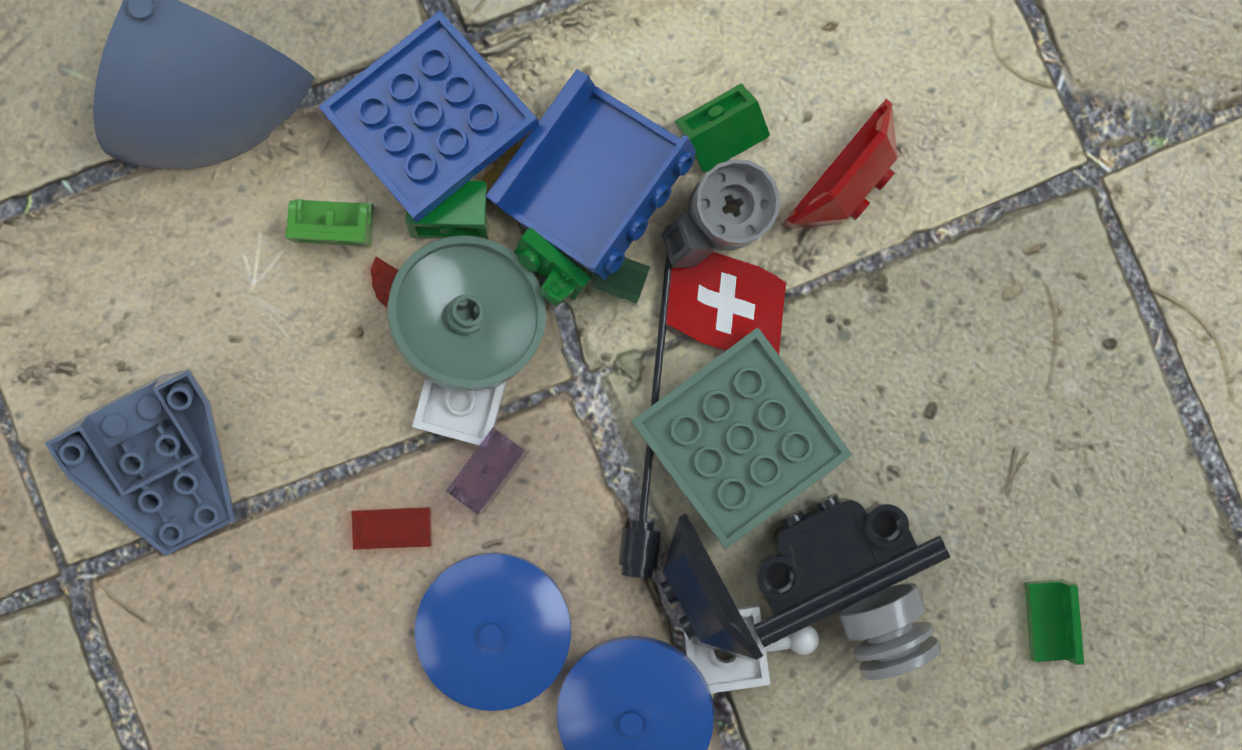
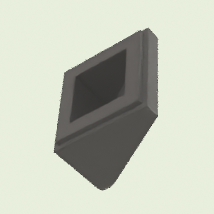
[661,214,715,268]

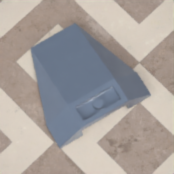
[45,369,236,556]

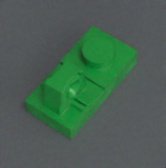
[514,227,591,307]

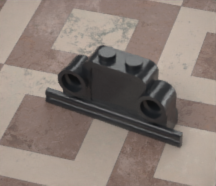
[753,493,950,647]

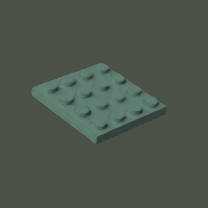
[631,328,853,549]

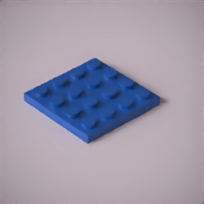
[318,11,539,223]

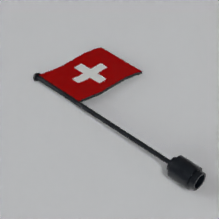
[618,224,786,578]

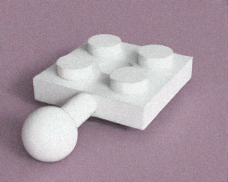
[681,605,819,693]

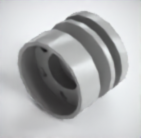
[688,159,780,250]
[838,583,941,680]

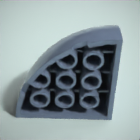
[93,0,315,170]

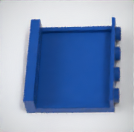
[485,69,696,281]

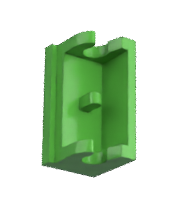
[285,199,374,247]

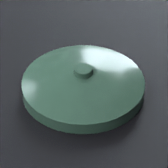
[387,235,546,391]

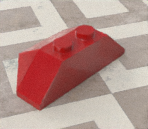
[781,99,898,229]

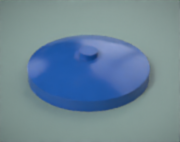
[415,552,571,711]
[557,636,714,750]

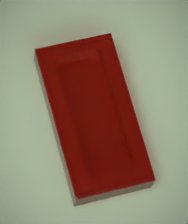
[351,506,433,550]

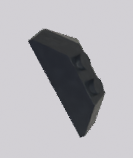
[660,513,763,662]

